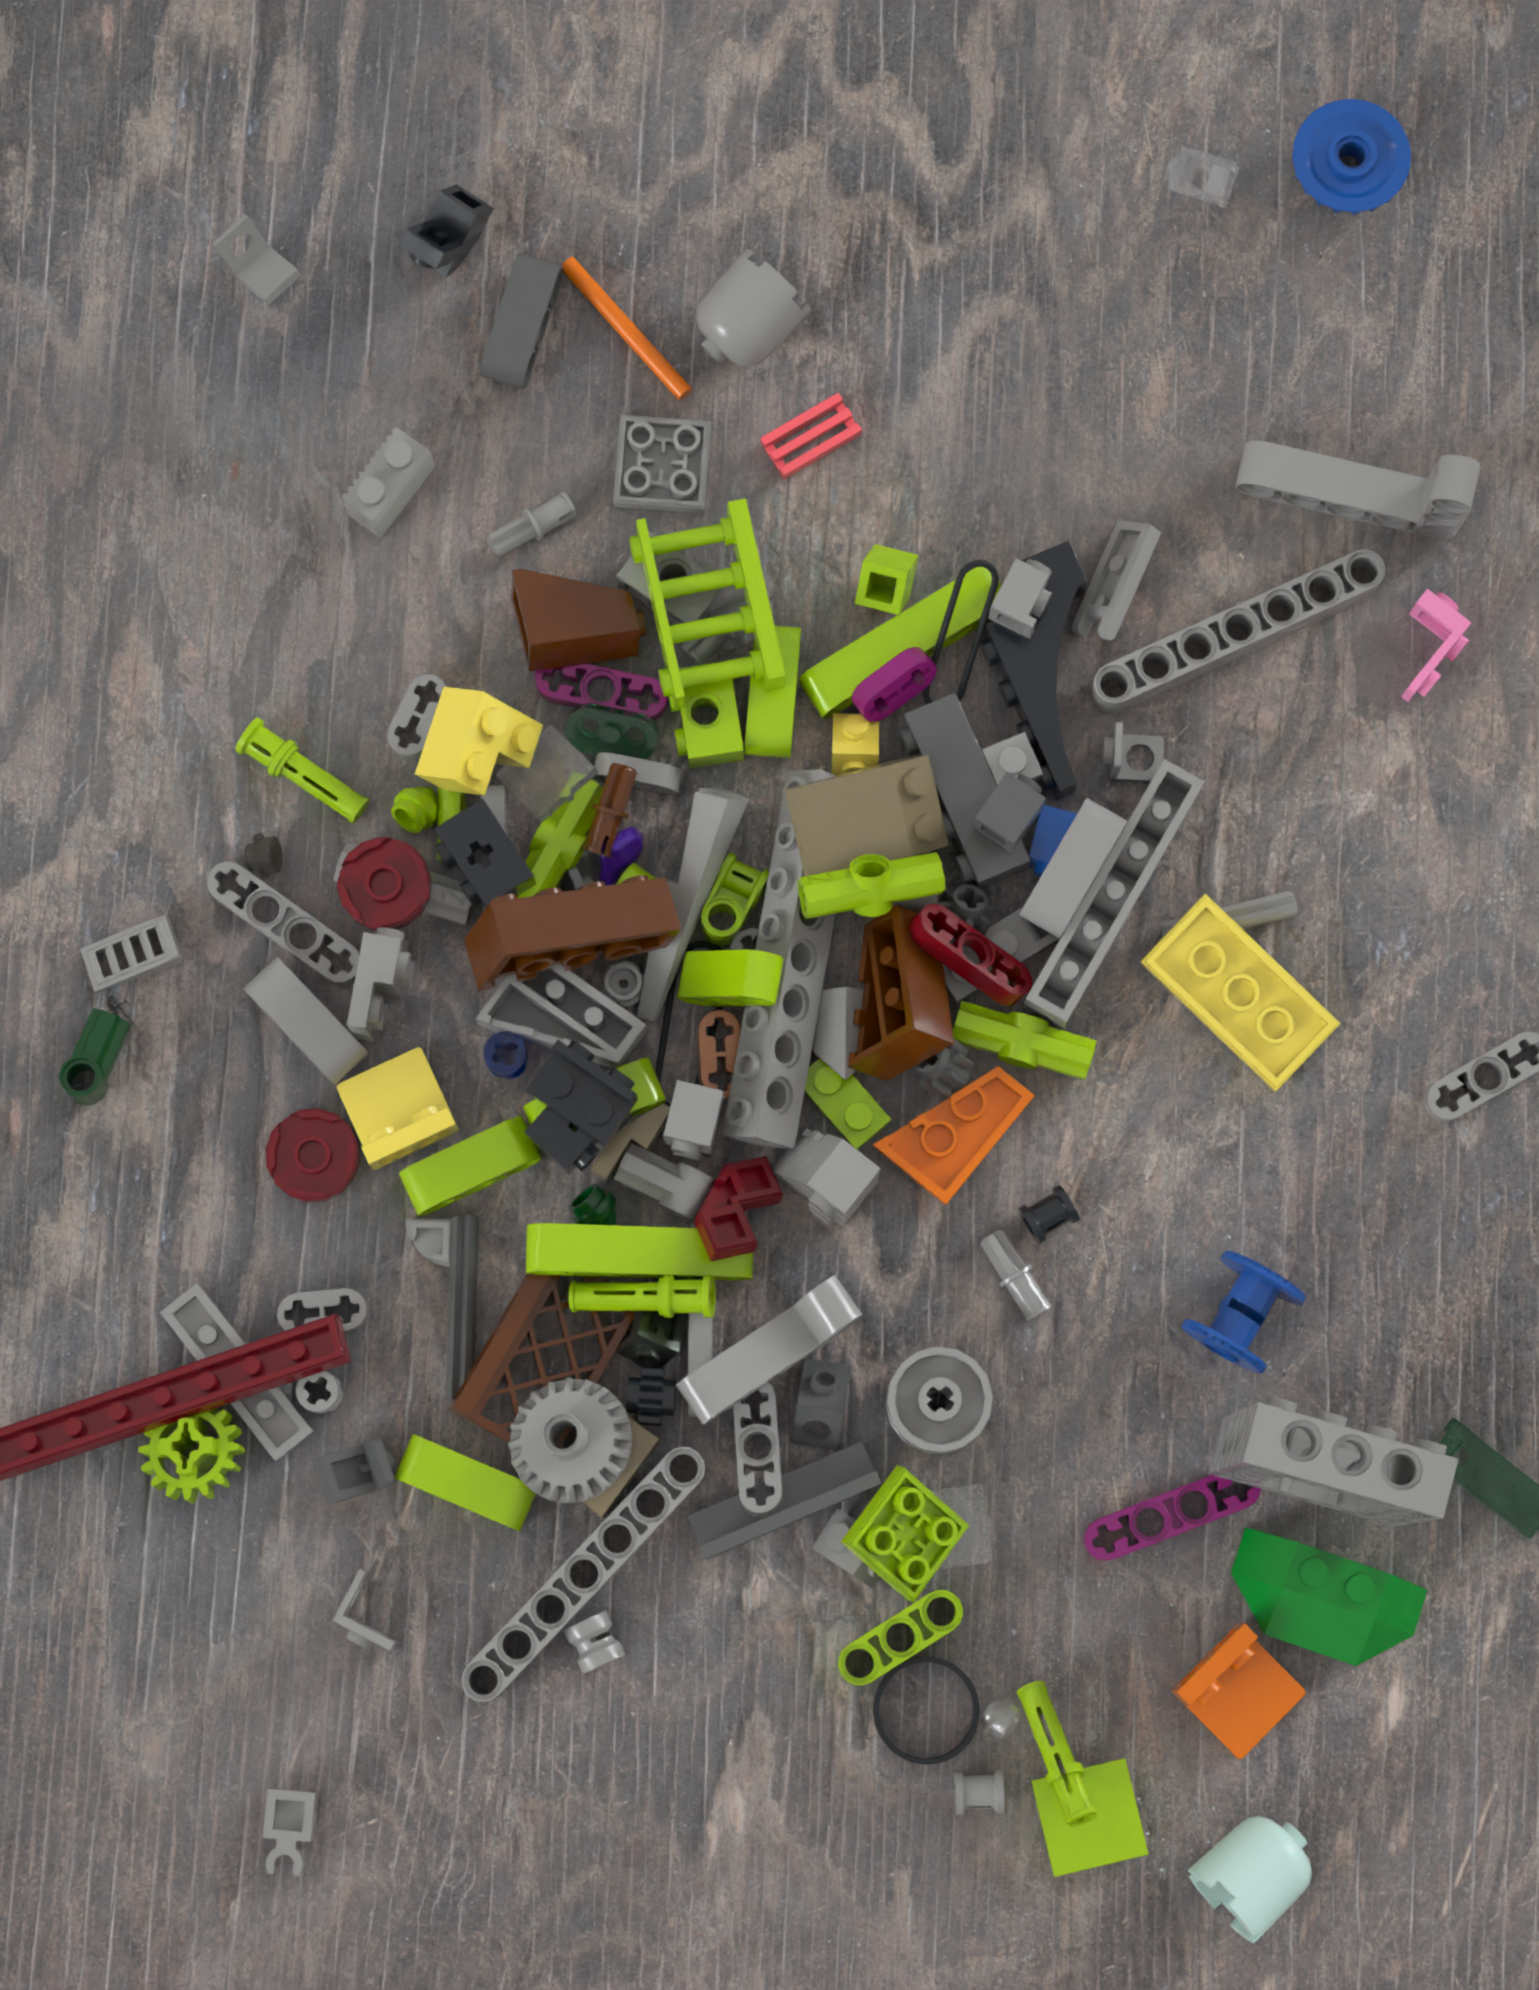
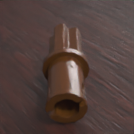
[582,763,637,858]

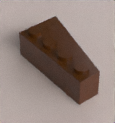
[464,875,681,992]

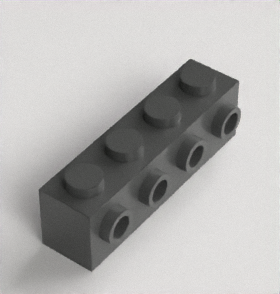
[898,692,1031,889]

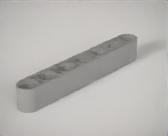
[1090,549,1386,714]
[461,1447,706,1702]

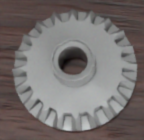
[508,1377,632,1503]

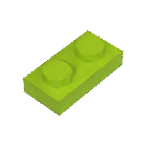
[804,1058,892,1150]

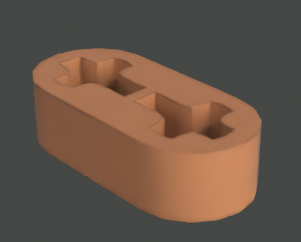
[696,1010,741,1100]

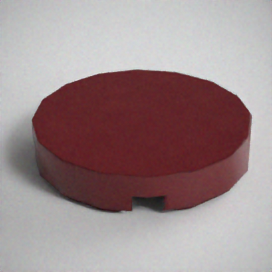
[337,837,432,931]
[265,1108,360,1203]

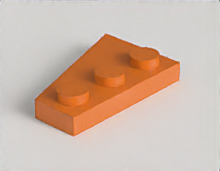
[872,1066,1035,1206]

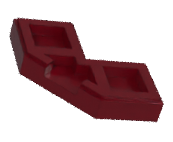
[694,1156,783,1261]

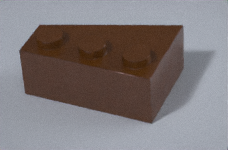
[848,905,954,1082]

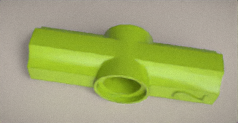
[518,773,603,898]
[797,852,945,919]
[952,1001,1097,1080]

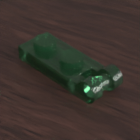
[1439,1418,1539,1539]

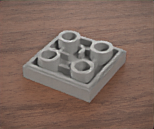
[613,415,712,514]

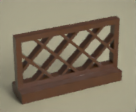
[447,1273,636,1449]

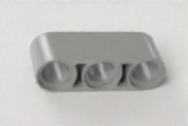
[1019,798,1127,939]
[242,957,369,1086]

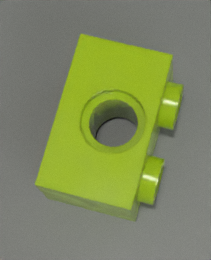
[669,662,744,769]

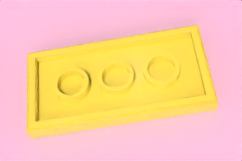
[1139,894,1341,1091]

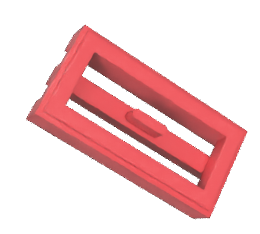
[760,392,862,480]

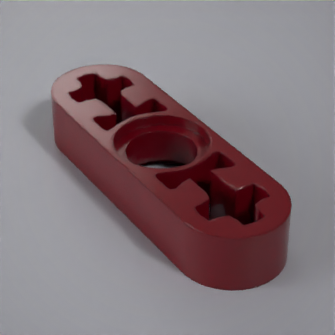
[909,904,1033,1006]

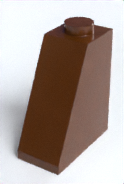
[511,569,646,672]

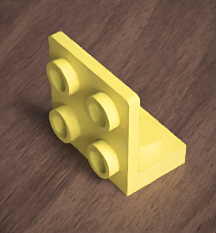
[336,1047,460,1171]

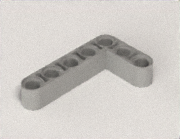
[1235,440,1481,539]

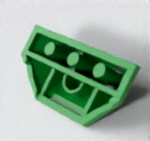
[1230,1527,1428,1666]

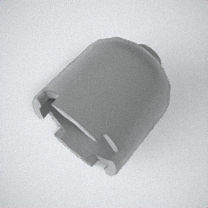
[695,249,812,367]

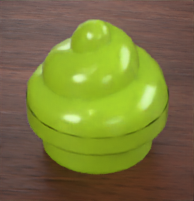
[391,787,438,833]

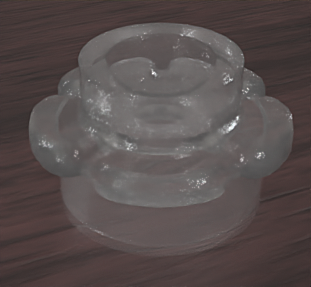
[981,1696,1023,1742]

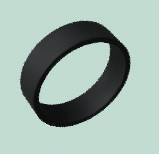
[873,1657,980,1765]

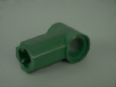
[59,1008,132,1106]

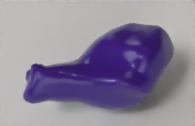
[598,827,643,886]

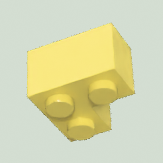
[415,687,543,796]

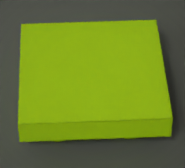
[841,1465,969,1602]
[1030,1758,1149,1877]

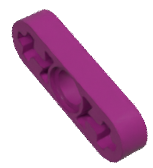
[535,664,667,722]

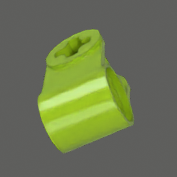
[701,852,769,947]

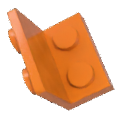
[1171,1623,1306,1759]

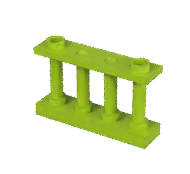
[629,498,786,709]

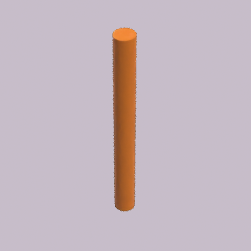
[562,256,692,401]

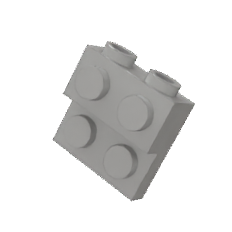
[347,928,415,1042]

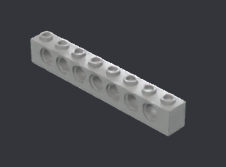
[722,769,836,1149]

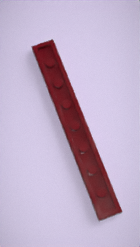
[0,1314,352,1481]

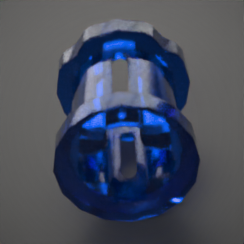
[484,1032,528,1080]

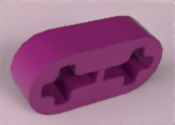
[852,647,937,722]

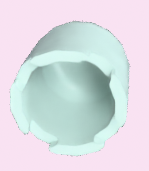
[1188,1816,1312,1944]

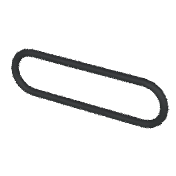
[922,560,999,704]

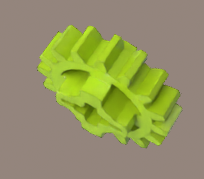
[138,1407,245,1503]

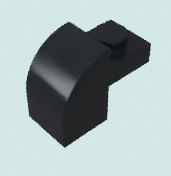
[399,184,494,277]

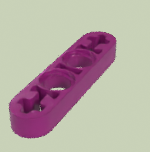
[1083,1475,1261,1561]

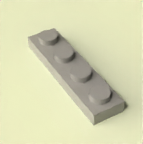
[160,1283,315,1462]

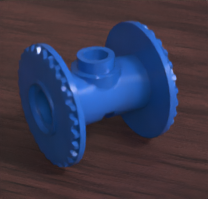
[1181,1251,1306,1374]

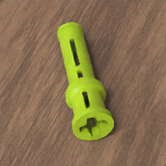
[235,717,370,824]
[568,1275,716,1318]

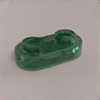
[565,703,659,759]

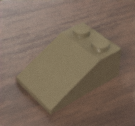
[785,755,949,876]

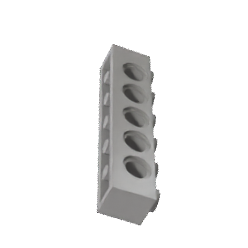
[1022,759,1205,1030]

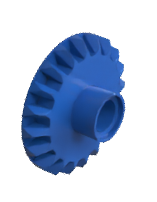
[1292,99,1411,216]

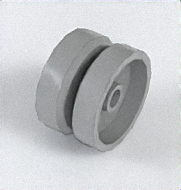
[885,1346,993,1455]

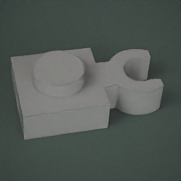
[262,1788,318,1876]

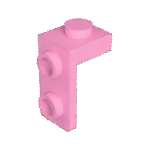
[1401,588,1472,702]

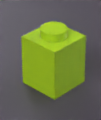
[854,544,919,615]

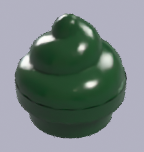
[569,1183,617,1225]

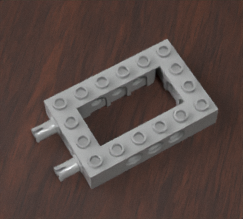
[1208,1396,1458,1527]

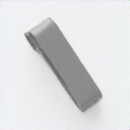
[676,1275,863,1425]

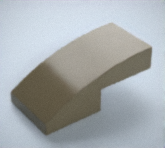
[590,1104,670,1184]

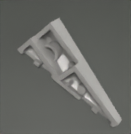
[637,788,749,1021]

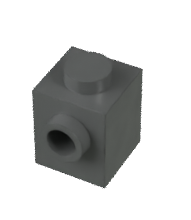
[972,772,1046,853]

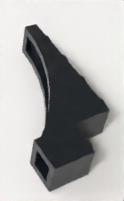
[980,541,1088,801]

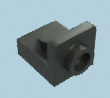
[618,1311,688,1368]

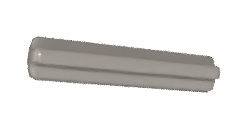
[1161,891,1298,937]

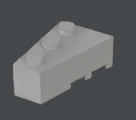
[475,963,647,1068]
[771,1127,881,1228]

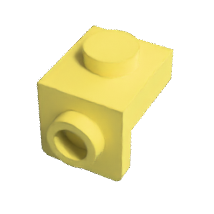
[831,713,879,776]

